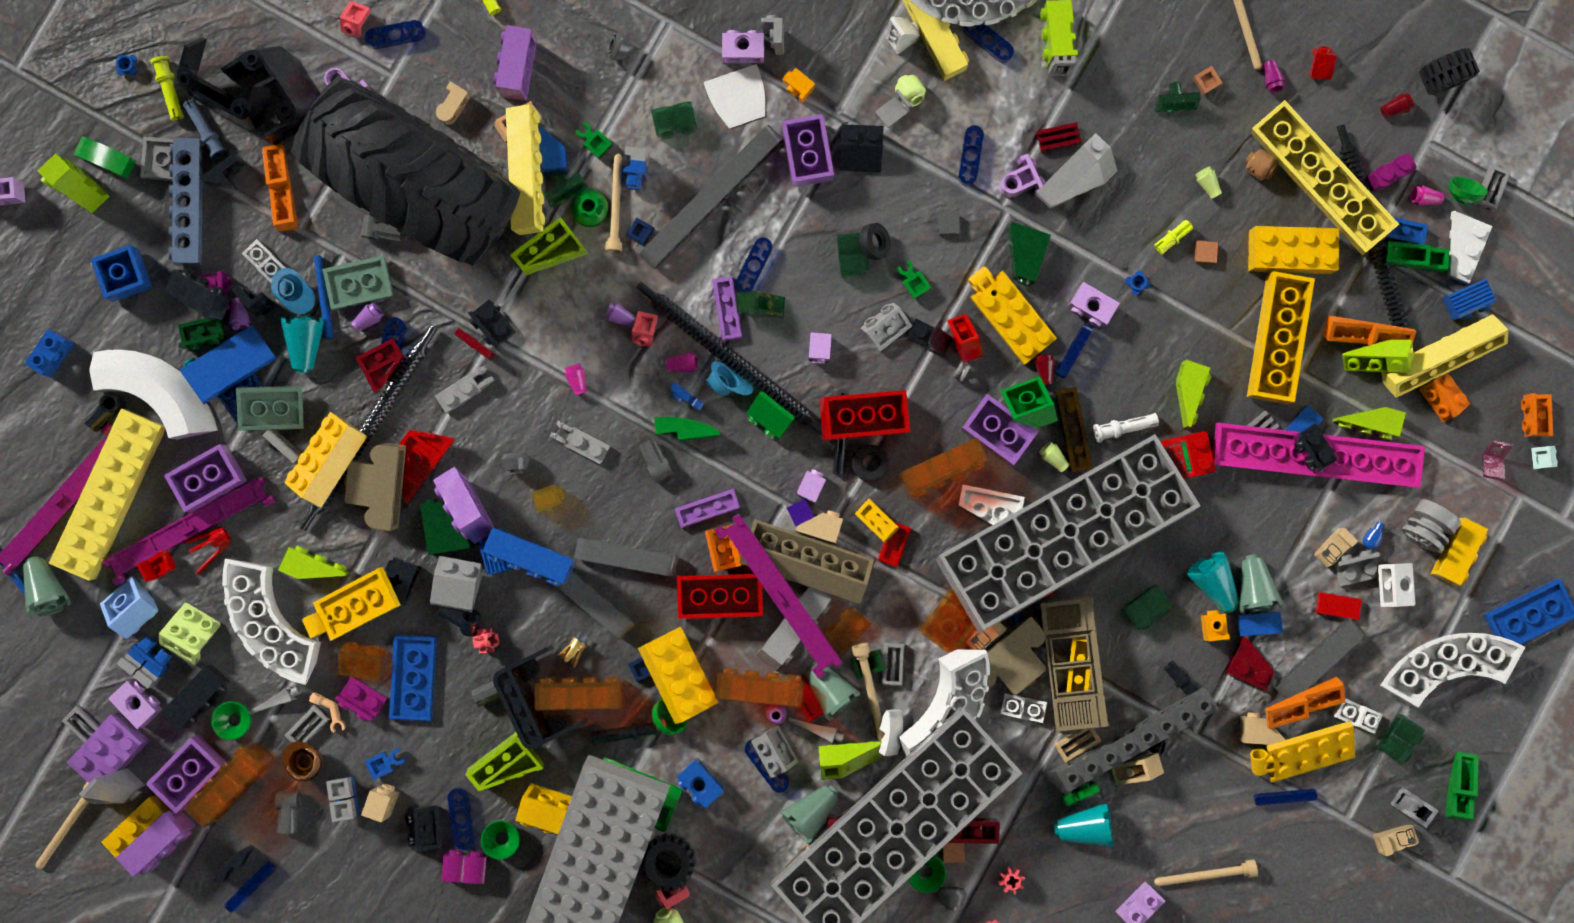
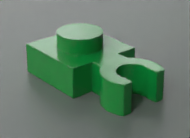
[576,122,613,160]
[897,260,931,300]
[1061,781,1100,806]

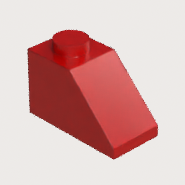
[947,314,983,363]

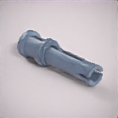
[183,99,228,160]

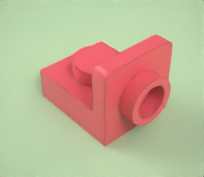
[340,1,370,38]
[632,311,658,347]
[655,885,690,910]

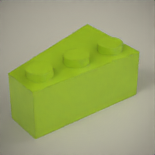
[1040,0,1078,68]
[37,153,110,213]
[510,217,588,275]
[466,732,544,791]

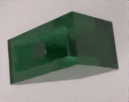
[737,291,785,318]

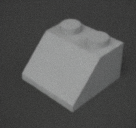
[430,556,482,612]

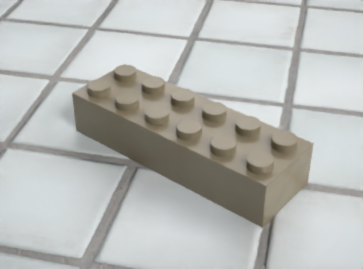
[739,519,874,604]

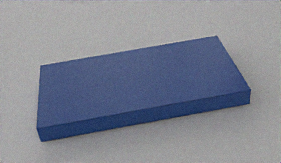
[180,325,276,405]
[1483,578,1574,645]
[389,635,437,721]

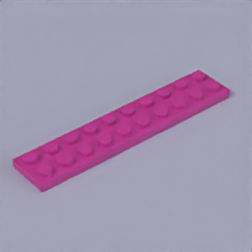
[1212,423,1425,488]

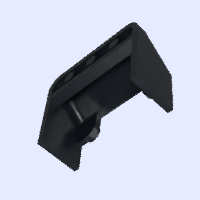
[176,37,275,130]
[220,46,317,145]
[493,645,588,749]

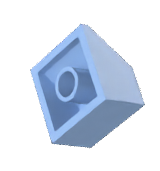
[100,575,158,639]

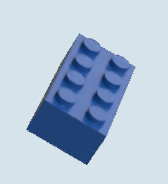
[482,528,576,586]

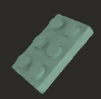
[322,255,394,310]
[236,386,304,431]

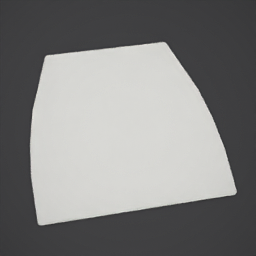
[704,64,765,128]

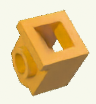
[782,68,815,104]
[1201,610,1230,641]

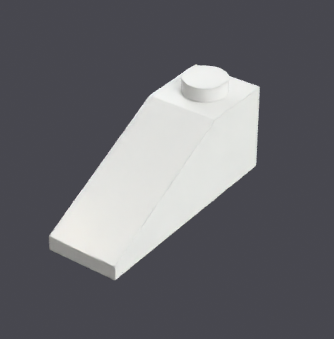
[886,16,920,55]

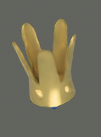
[557,636,587,668]

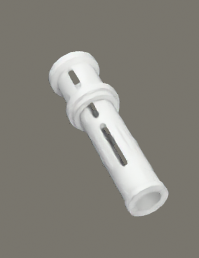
[1093,413,1159,443]

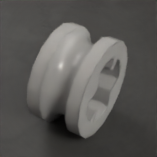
[953,361,970,382]

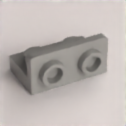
[761,15,784,55]
[861,303,912,351]
[1333,549,1380,586]
[751,725,799,778]

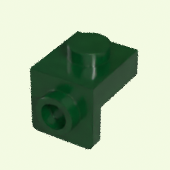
[850,649,887,678]

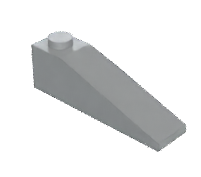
[1035,133,1117,208]
[79,768,145,804]

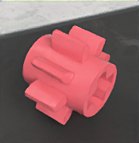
[473,628,499,654]
[998,866,1025,894]

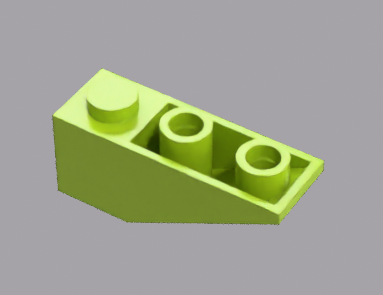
[1342,340,1414,373]
[1175,360,1211,429]
[1332,407,1406,441]
[278,545,351,579]
[819,741,882,780]

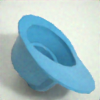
[271,268,315,314]
[705,361,753,396]

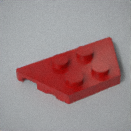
[399,430,456,504]

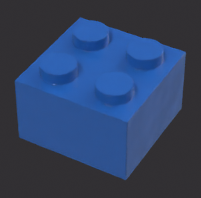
[91,245,153,302]

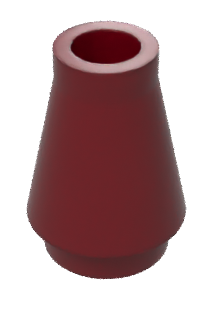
[1380,93,1414,118]
[1035,354,1056,385]

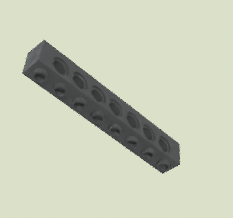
[1055,687,1219,792]

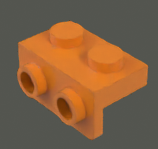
[1419,373,1471,422]
[1521,394,1553,437]
[705,525,744,572]

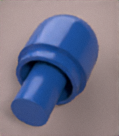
[1363,521,1385,550]

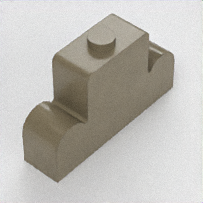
[344,443,406,531]
[986,614,1046,695]

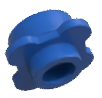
[116,55,138,76]
[1125,271,1150,295]

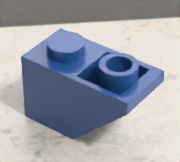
[538,128,569,174]

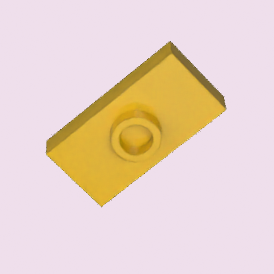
[855,499,900,543]

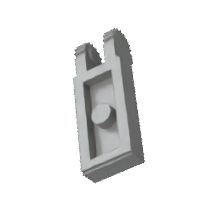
[435,366,494,414]
[550,421,611,465]

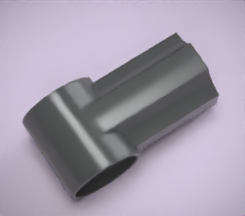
[360,215,404,242]
[639,438,674,483]
[471,680,500,707]
[275,791,301,834]

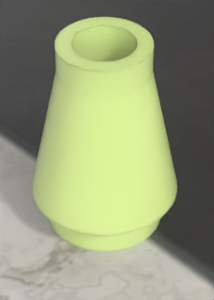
[1195,166,1222,199]
[1039,441,1070,472]

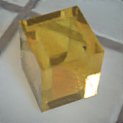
[531,484,566,513]

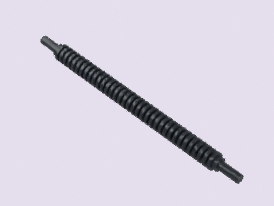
[1336,124,1409,328]
[636,282,823,437]
[299,325,438,531]

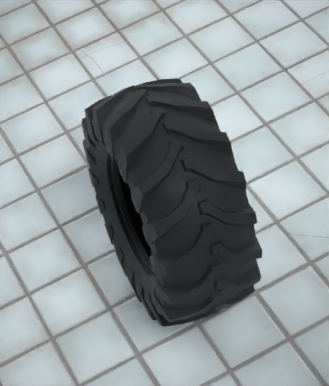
[291,76,521,266]

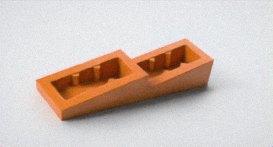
[262,144,299,232]
[1322,315,1416,345]
[1265,676,1345,729]

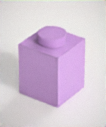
[808,333,832,364]
[796,469,826,503]

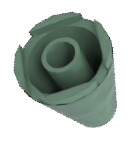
[1239,554,1283,614]
[23,556,71,618]
[805,661,861,721]
[780,785,839,844]

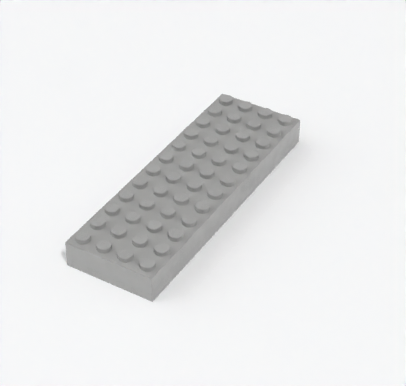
[936,434,1200,634]
[771,707,1022,923]
[526,755,670,923]

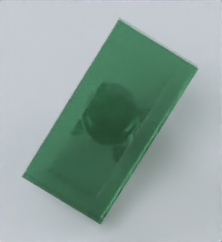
[1155,82,1201,113]
[543,171,588,208]

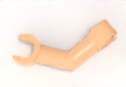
[309,692,346,733]

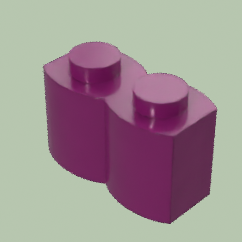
[1365,154,1417,191]
[441,849,488,884]

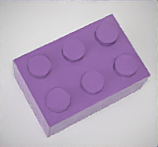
[493,25,537,102]
[782,114,834,188]
[960,394,1039,466]
[164,444,248,513]
[433,467,495,544]
[67,712,150,783]
[146,735,229,814]
[116,810,195,877]

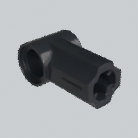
[83,394,126,432]
[439,607,481,637]

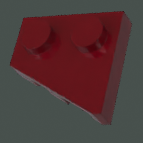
[355,338,404,394]
[1226,636,1275,691]

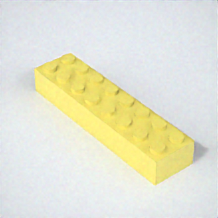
[1251,100,1399,256]
[49,409,166,581]

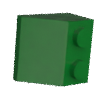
[1000,376,1058,428]
[746,391,795,440]

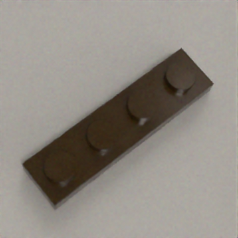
[1055,387,1093,473]

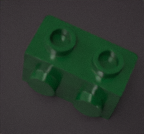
[178,318,227,352]

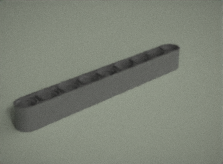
[639,125,784,269]

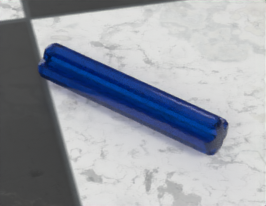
[1254,789,1318,806]
[224,861,277,913]

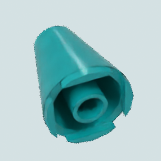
[281,316,324,373]
[1187,552,1240,613]
[1054,803,1114,847]

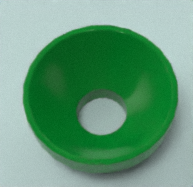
[1448,176,1488,206]
[571,189,609,227]
[652,699,687,736]
[211,701,252,740]
[481,820,520,860]
[908,855,946,893]

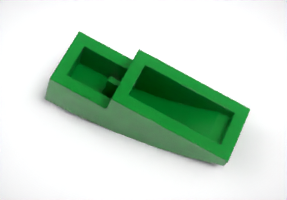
[73,136,136,179]
[1386,242,1450,273]
[654,417,720,441]
[1446,752,1479,822]

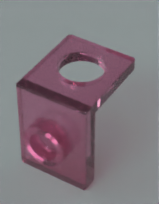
[1482,440,1513,481]

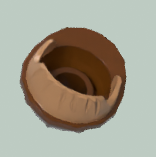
[282,741,322,781]

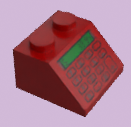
[1160,431,1216,479]

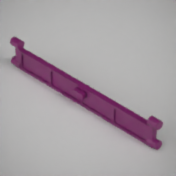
[0,422,113,576]
[103,476,276,586]
[715,514,842,679]

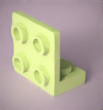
[159,603,220,666]

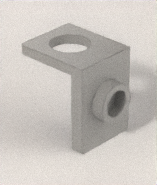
[875,89,911,128]

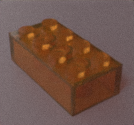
[898,437,988,499]
[917,586,975,654]
[715,668,806,707]
[535,676,625,710]
[185,742,276,828]

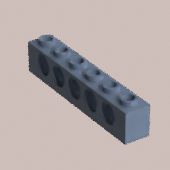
[169,138,203,266]

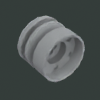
[1402,499,1461,553]

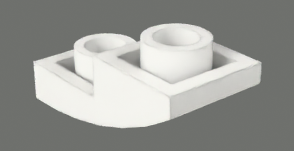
[242,239,286,284]
[1000,693,1048,723]
[1332,698,1383,734]
[879,709,903,756]

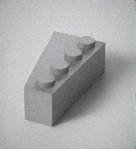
[756,587,832,671]

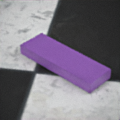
[712,276,743,341]
[675,489,741,529]

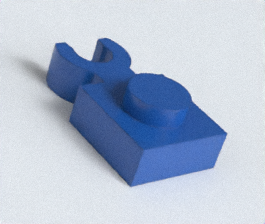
[670,382,704,411]
[365,748,406,780]

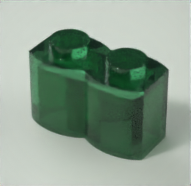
[651,101,698,140]
[837,233,870,278]
[1121,584,1172,630]
[1376,713,1425,764]

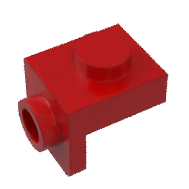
[1309,46,1337,80]
[137,549,177,582]

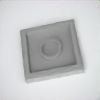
[140,137,186,182]

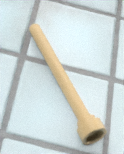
[1233,0,1262,71]
[605,154,622,253]
[852,643,885,741]
[35,782,89,869]
[1154,859,1258,886]

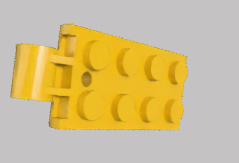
[967,266,1057,365]
[302,567,401,641]
[1250,721,1355,782]

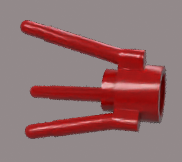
[184,527,232,575]

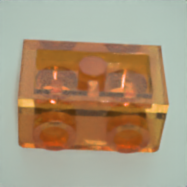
[824,607,871,654]
[338,642,386,681]

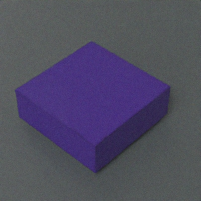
[786,499,814,526]

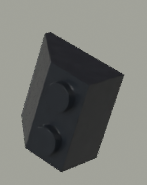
[840,124,884,173]

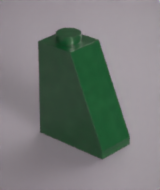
[1008,222,1051,286]
[420,498,474,555]

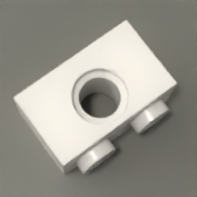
[1378,563,1415,607]

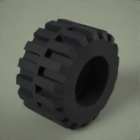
[1419,48,1480,95]
[641,833,695,891]

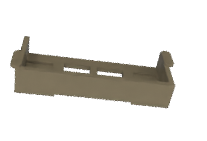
[1041,595,1110,735]

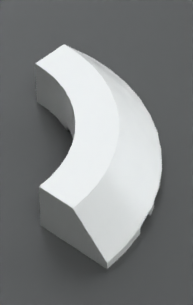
[910,0,1038,26]
[89,350,218,440]
[222,559,321,685]
[1380,633,1525,707]
[898,649,990,757]

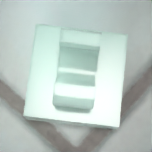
[1531,446,1558,469]

